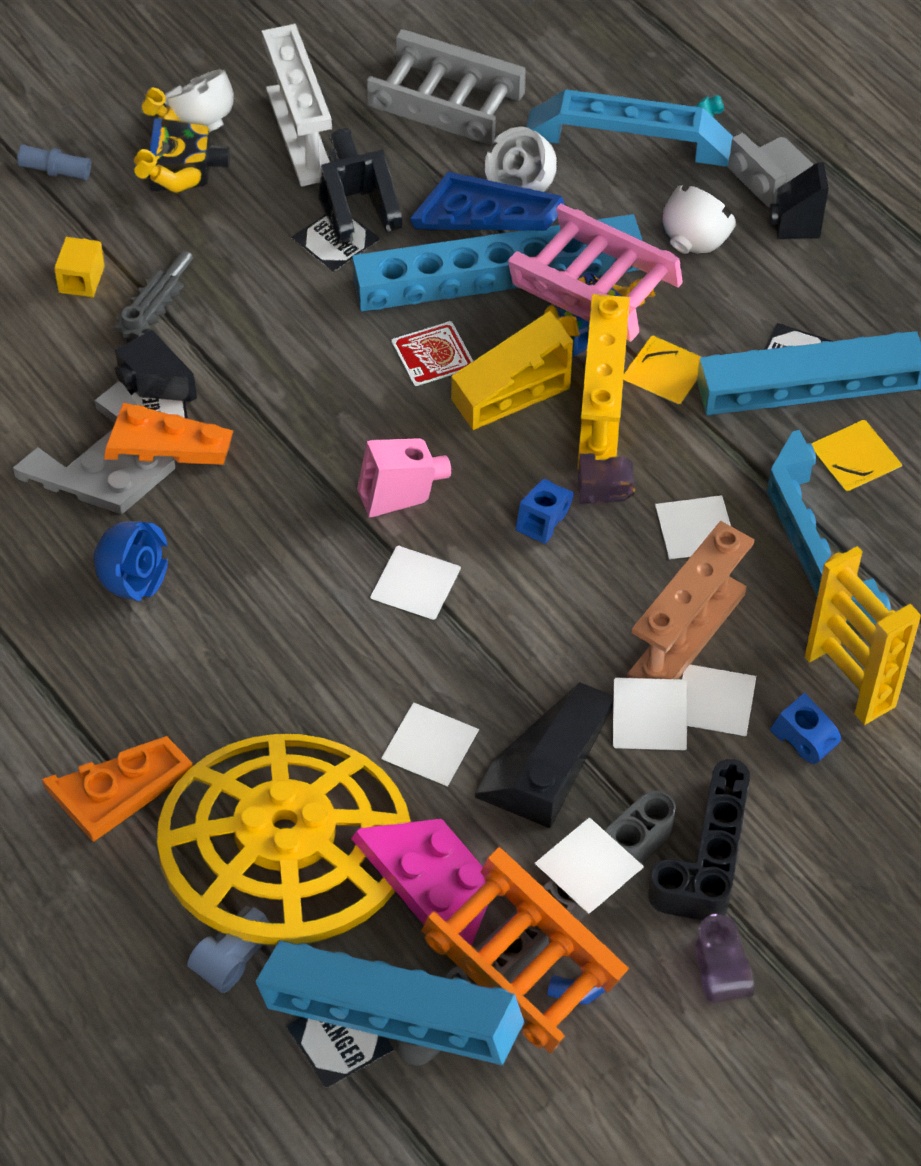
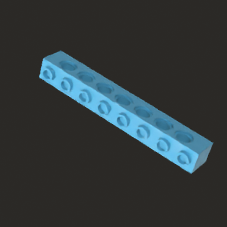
[352,214,643,312]

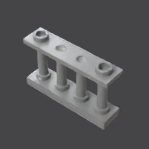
[367,29,526,146]

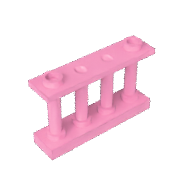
[508,203,683,342]

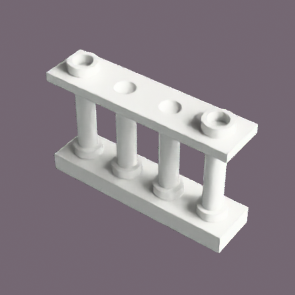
[262,24,332,186]

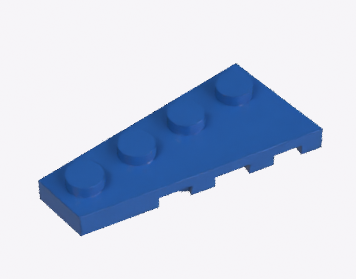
[410,172,565,231]

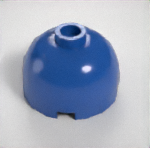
[93,521,168,601]

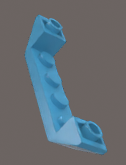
[526,89,733,167]
[767,430,891,625]

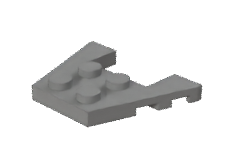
[13,381,175,515]

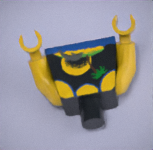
[134,88,230,193]

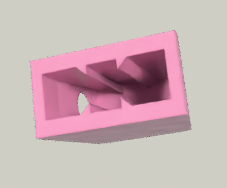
[357,438,451,517]

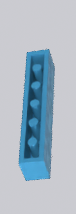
[697,331,921,415]
[255,941,524,1065]

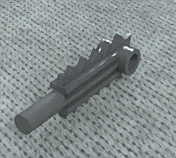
[114,250,193,342]

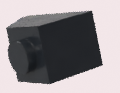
[769,162,829,239]
[115,330,197,402]

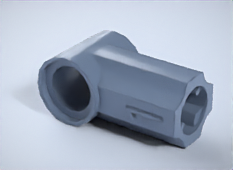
[187,906,270,993]

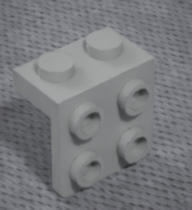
[728,133,814,208]

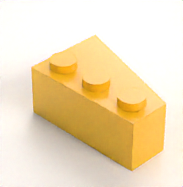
[451,310,573,430]

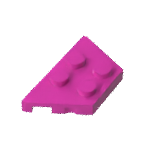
[351,819,488,946]

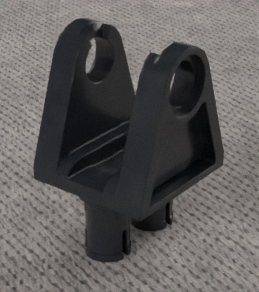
[318,128,402,244]

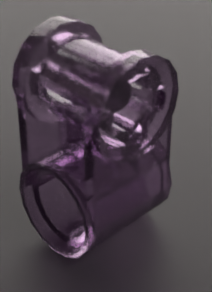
[696,914,754,1004]

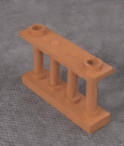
[627,521,755,679]

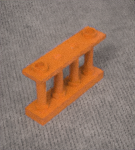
[421,847,629,1054]

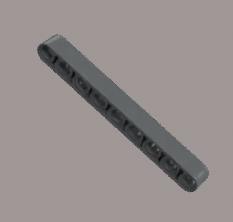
[397,790,676,1065]

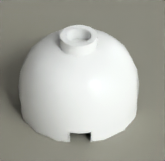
[165,69,234,131]
[485,126,557,192]
[662,185,736,253]

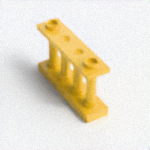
[577,294,630,472]
[805,546,921,725]

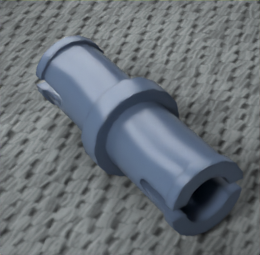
[17,144,91,181]

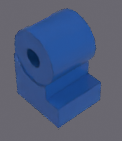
[516,479,574,544]
[770,692,841,764]

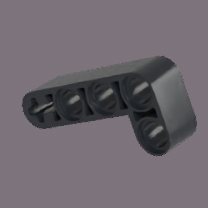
[648,759,750,921]

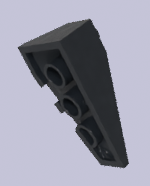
[475,682,614,828]

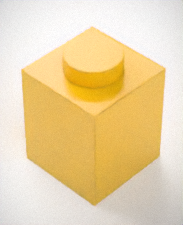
[54,237,105,298]

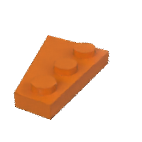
[104,402,233,465]
[42,736,193,842]

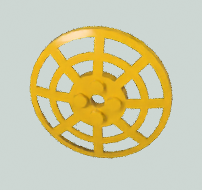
[157,734,411,945]

